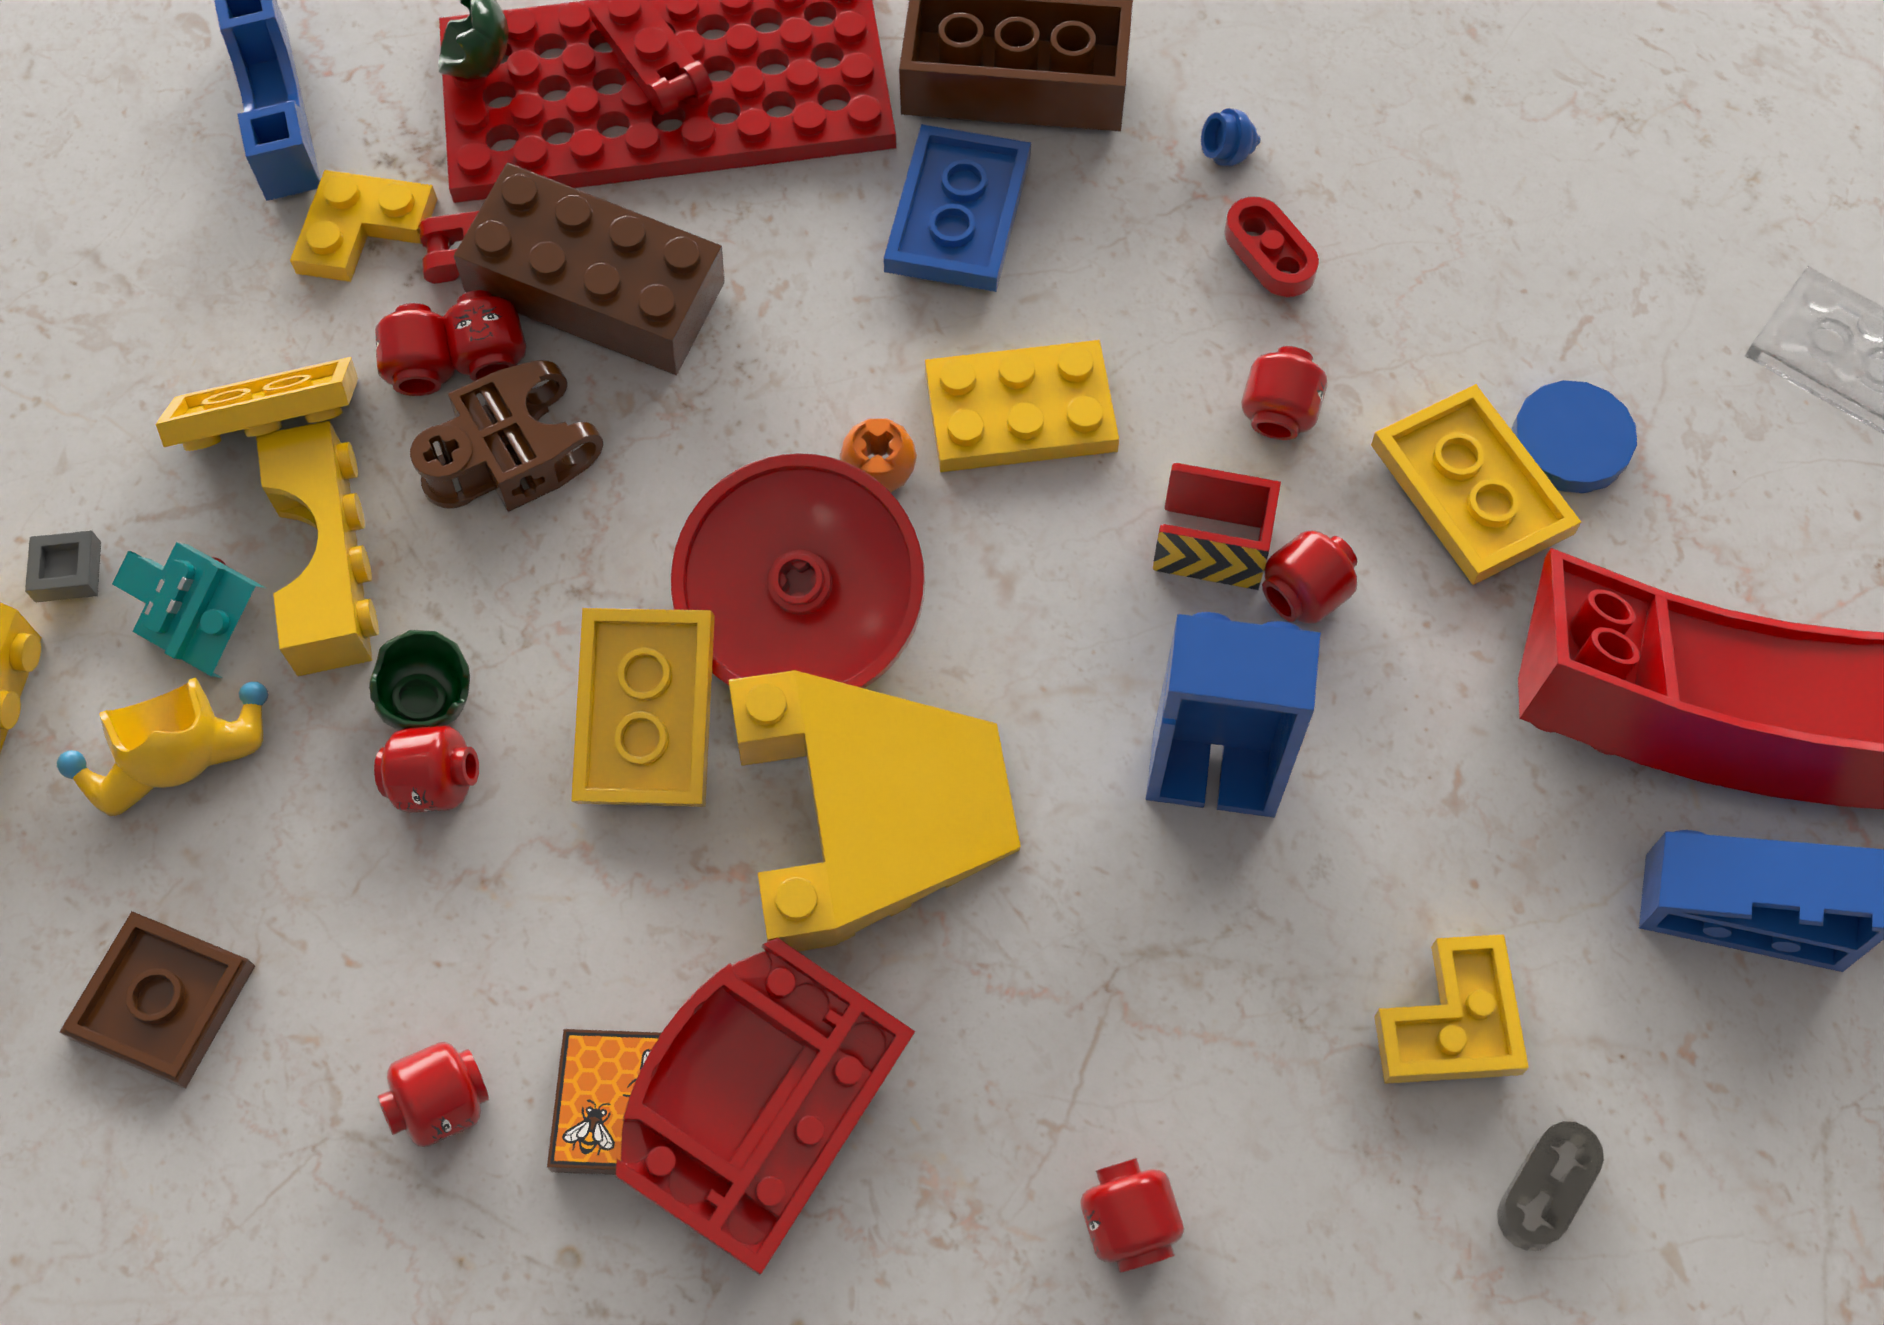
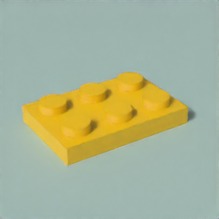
[925,340,1119,472]
[156,357,358,451]
[1371,384,1581,585]
[571,608,715,807]

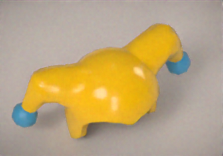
[57,677,269,816]

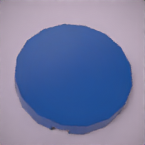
[1512,380,1637,493]

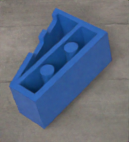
[1639,830,1884,972]

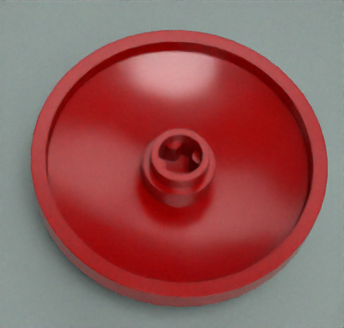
[671,453,925,688]

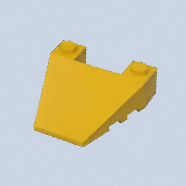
[729,670,1021,952]

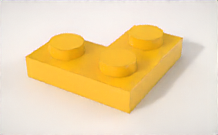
[290,170,438,282]
[1374,934,1529,1084]

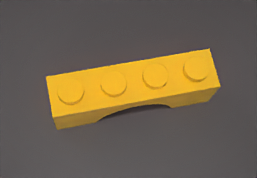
[256,421,379,676]

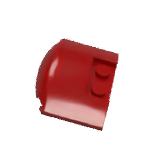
[615,938,915,1275]

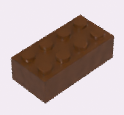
[899,0,1133,132]
[454,163,725,376]

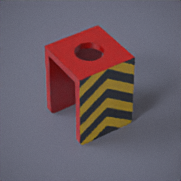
[1152,463,1281,590]

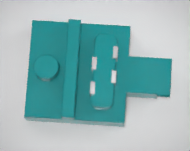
[112,542,266,678]

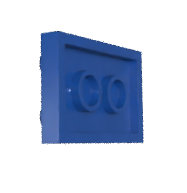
[883,124,1031,292]

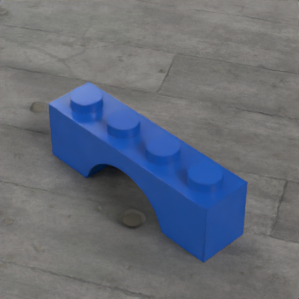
[214,0,320,201]

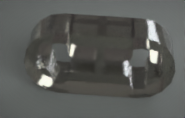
[1497,1121,1604,1251]

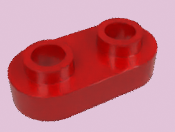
[1224,197,1319,297]

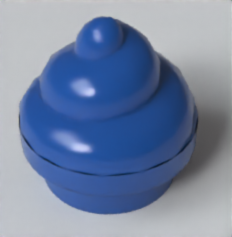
[1201,108,1261,166]

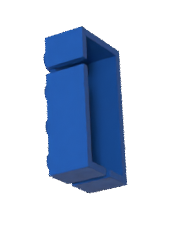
[1145,612,1321,818]

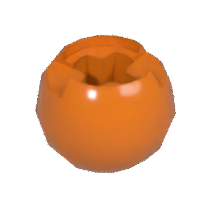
[840,418,917,493]

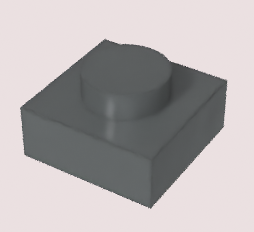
[25,530,101,603]

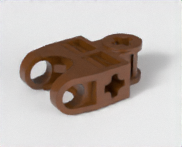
[410,360,604,512]

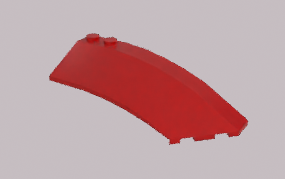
[1518,548,1884,809]

